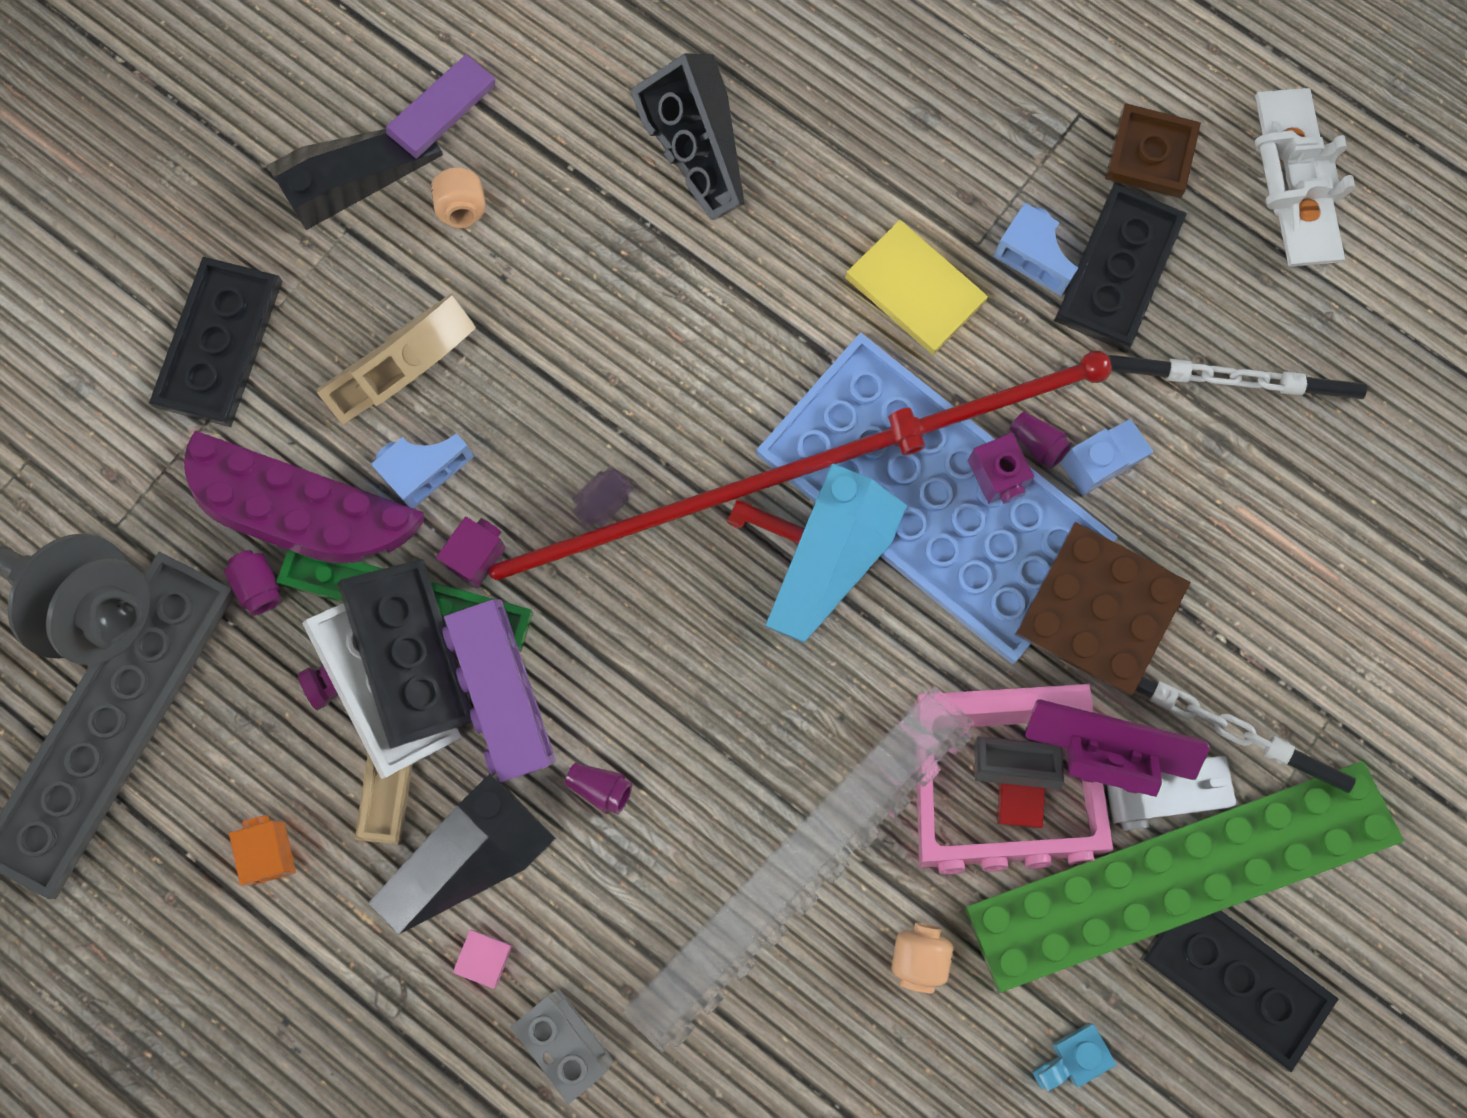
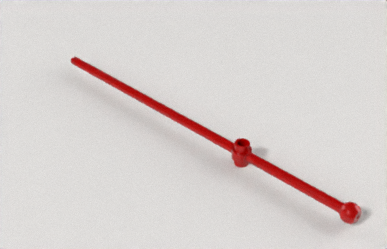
[488,351,1112,580]

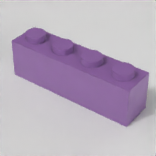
[442,599,556,783]

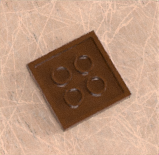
[1014,522,1191,696]

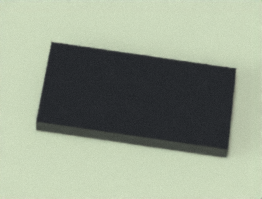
[1054,183,1187,352]
[149,257,283,427]
[337,559,472,749]
[1140,911,1339,1073]

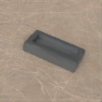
[974,736,1064,789]

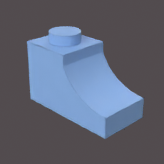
[993,203,1078,296]
[1060,419,1154,497]
[371,433,474,509]

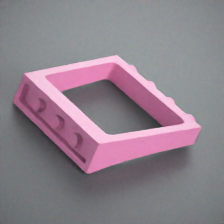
[914,684,1113,875]

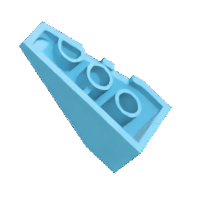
[765,463,907,643]

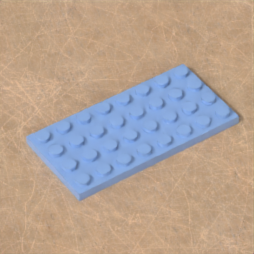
[756,332,1118,665]

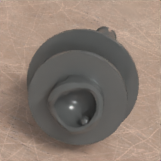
[0,534,150,665]

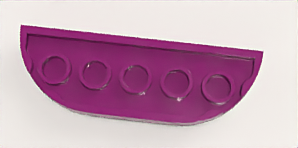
[184,430,424,563]

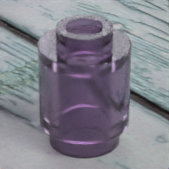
[572,466,633,528]

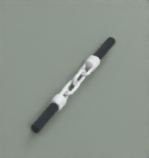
[1108,355,1367,399]
[1135,676,1356,793]

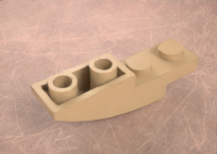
[317,293,476,425]

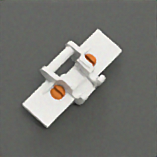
[1254,88,1355,267]

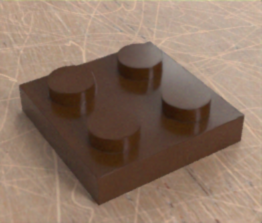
[1105,103,1201,198]

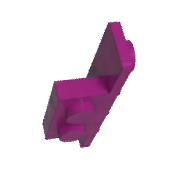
[1025,699,1210,797]

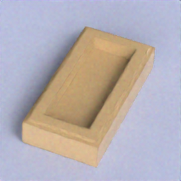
[355,754,413,845]

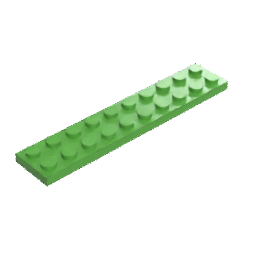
[964,760,1405,994]

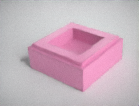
[453,930,513,989]

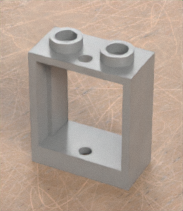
[510,988,614,1105]

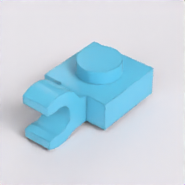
[1032,1023,1117,1091]

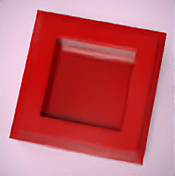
[997,783,1045,828]

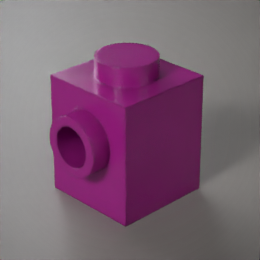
[967,432,1034,504]
[436,516,506,589]

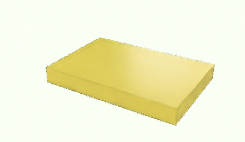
[845,220,988,355]

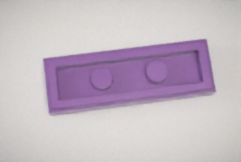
[386,54,495,159]

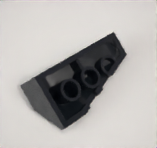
[630,53,745,220]
[267,129,443,230]
[369,774,557,934]

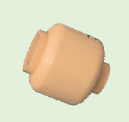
[431,167,485,228]
[891,923,954,993]

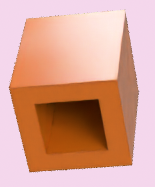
[229,815,296,886]

